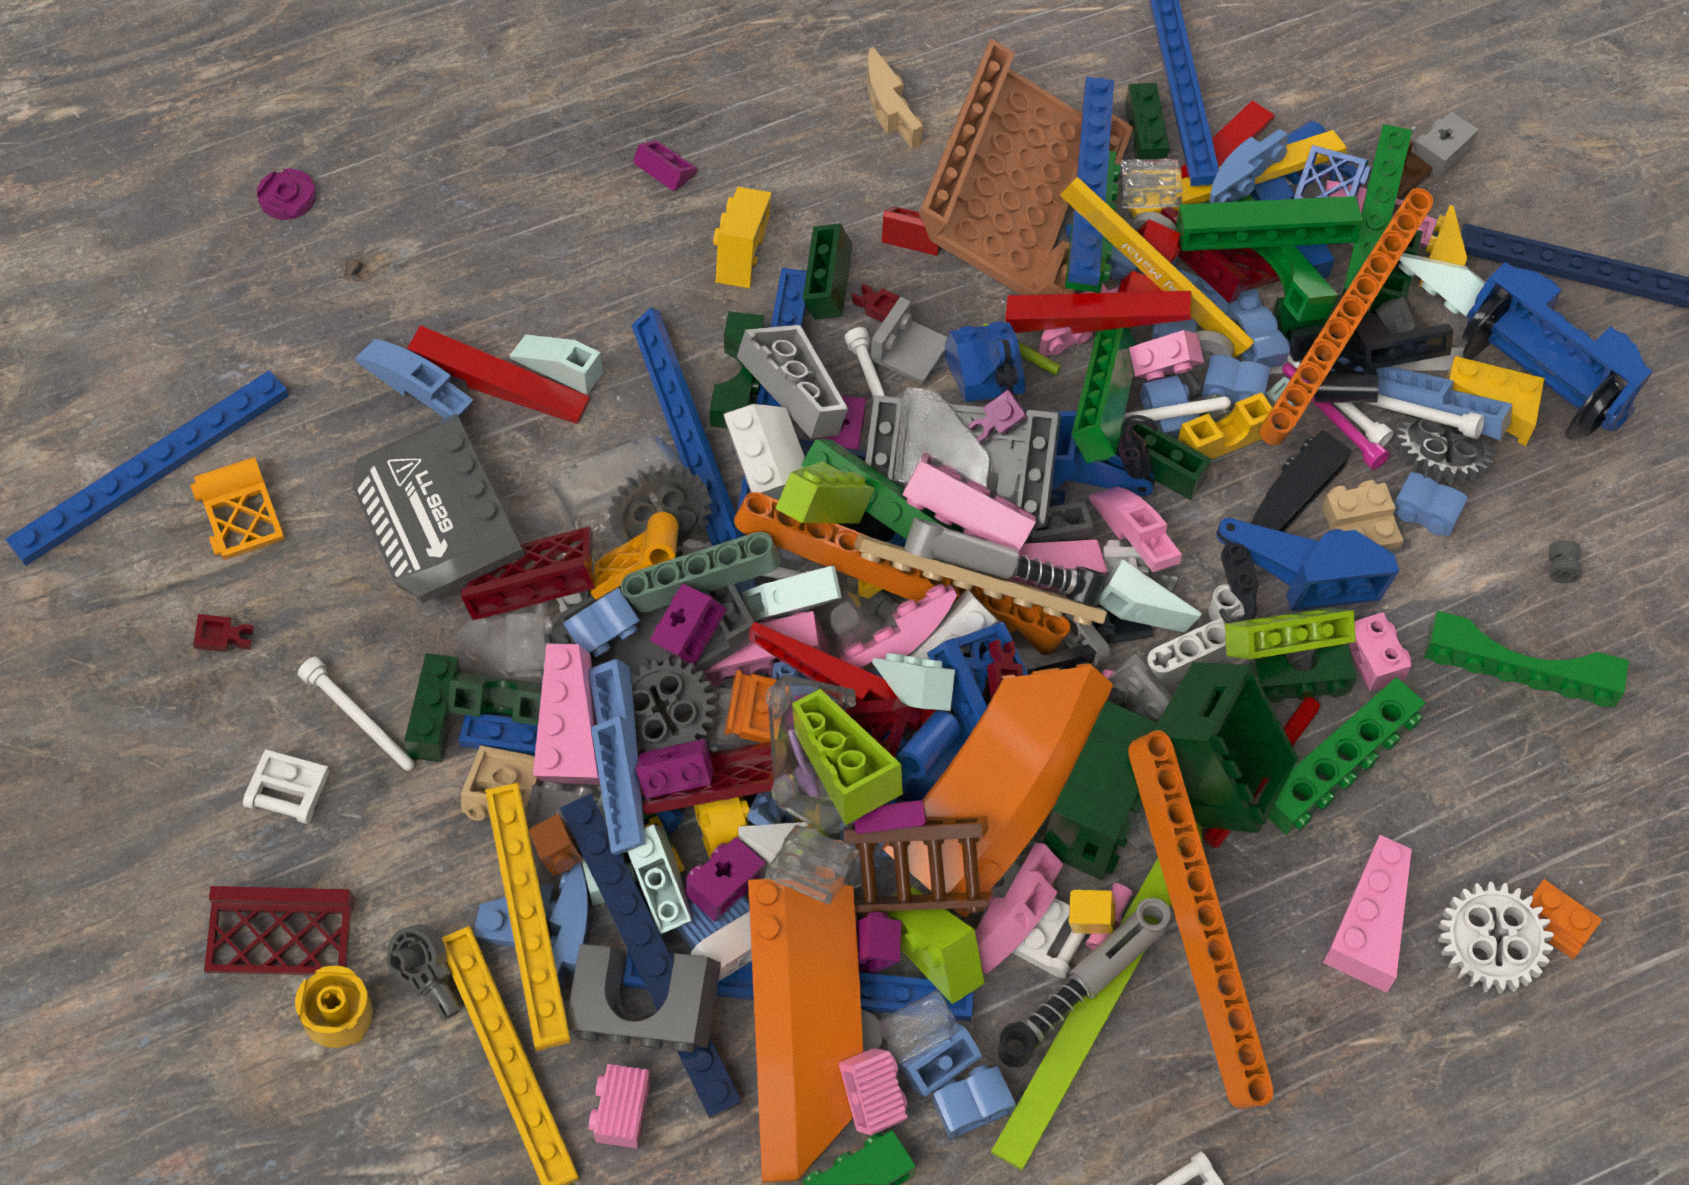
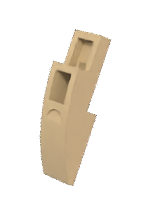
[867,47,924,149]

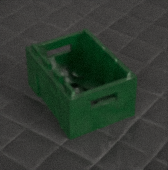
[1152,662,1299,833]
[1043,700,1157,880]

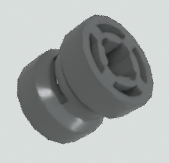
[1548,540,1582,583]

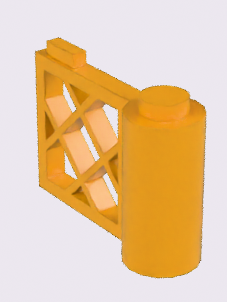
[190,456,285,560]
[590,512,679,600]

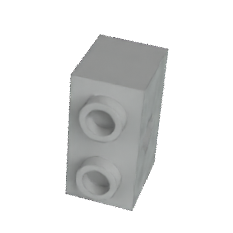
[1413,111,1479,179]

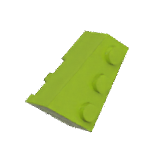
[882,886,985,1004]

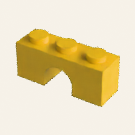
[1178,392,1275,459]

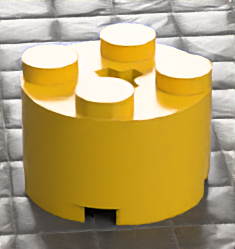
[694,796,750,859]
[295,966,373,1048]

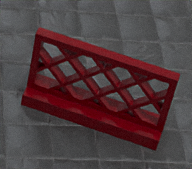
[1160,206,1280,303]
[461,526,595,621]
[812,699,920,786]
[642,739,791,815]
[204,886,355,975]

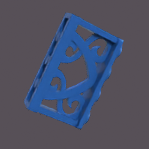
[927,622,1029,739]

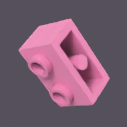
[1129,330,1204,382]
[1347,612,1412,692]

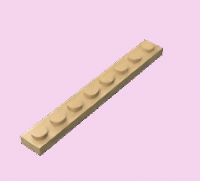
[854,534,1107,626]

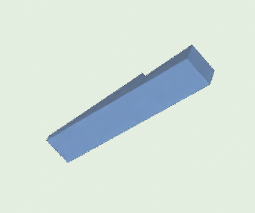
[1330,357,1512,440]
[588,659,645,855]

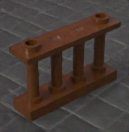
[843,816,994,917]

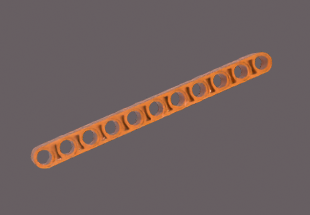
[1259,188,1433,445]
[734,492,1071,654]
[1128,731,1274,1109]

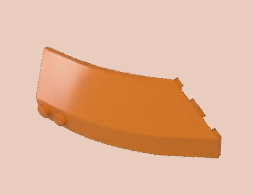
[881,663,1113,919]
[748,878,863,1183]

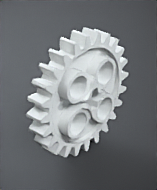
[1438,882,1554,994]

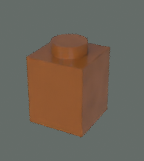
[528,813,584,876]

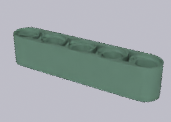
[621,532,782,612]

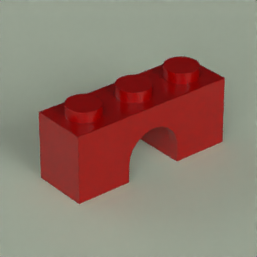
[1117,219,1181,293]

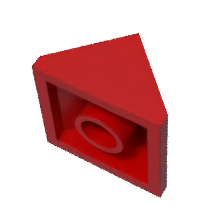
[882,206,940,256]

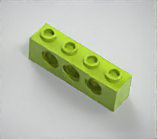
[1225,607,1356,659]

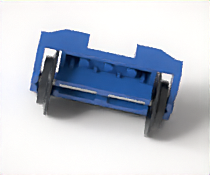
[1462,262,1652,439]

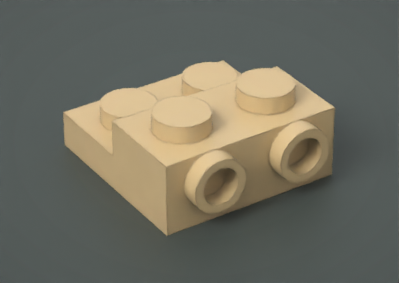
[1322,480,1404,550]
[460,746,540,823]

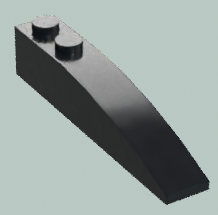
[1251,429,1352,565]

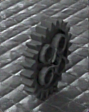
[1394,415,1496,485]
[608,463,712,546]
[631,657,720,758]

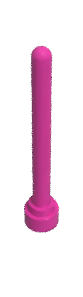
[1282,363,1390,470]

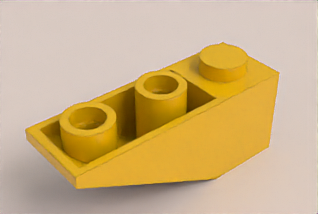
[1419,205,1467,287]

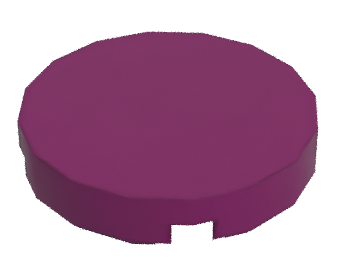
[257,168,316,220]

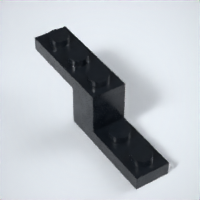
[1290,314,1453,371]
[961,630,1097,675]

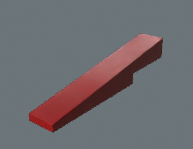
[1163,100,1275,212]
[1005,291,1193,334]
[407,325,590,424]
[748,621,938,732]

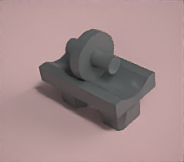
[1375,297,1417,334]

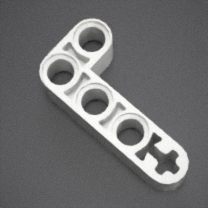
[1145,584,1258,687]
[690,870,808,981]

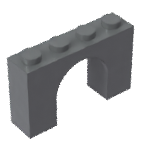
[567,944,721,1053]

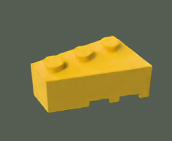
[713,186,772,289]
[1445,356,1544,446]

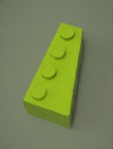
[775,461,875,523]
[792,689,903,825]

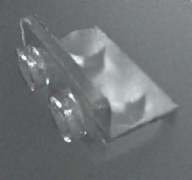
[506,604,552,678]
[878,990,956,1065]

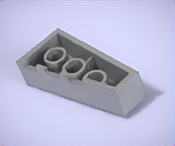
[737,325,848,439]

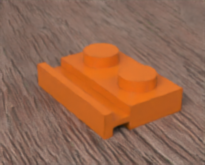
[724,670,784,743]
[1515,879,1602,960]

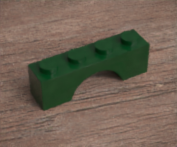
[710,311,765,429]

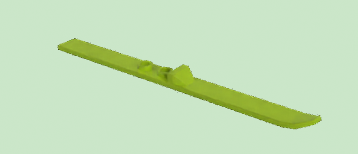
[991,823,1202,1171]

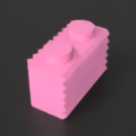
[839,1048,908,1135]
[589,1064,651,1149]

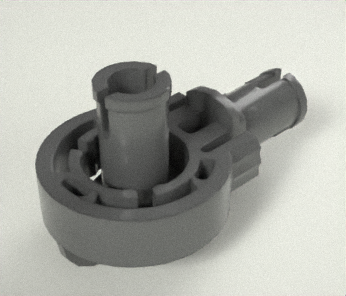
[386,924,463,1021]

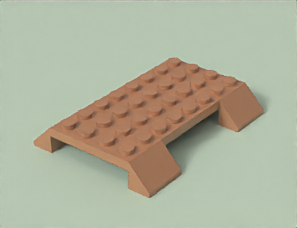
[919,38,1133,295]

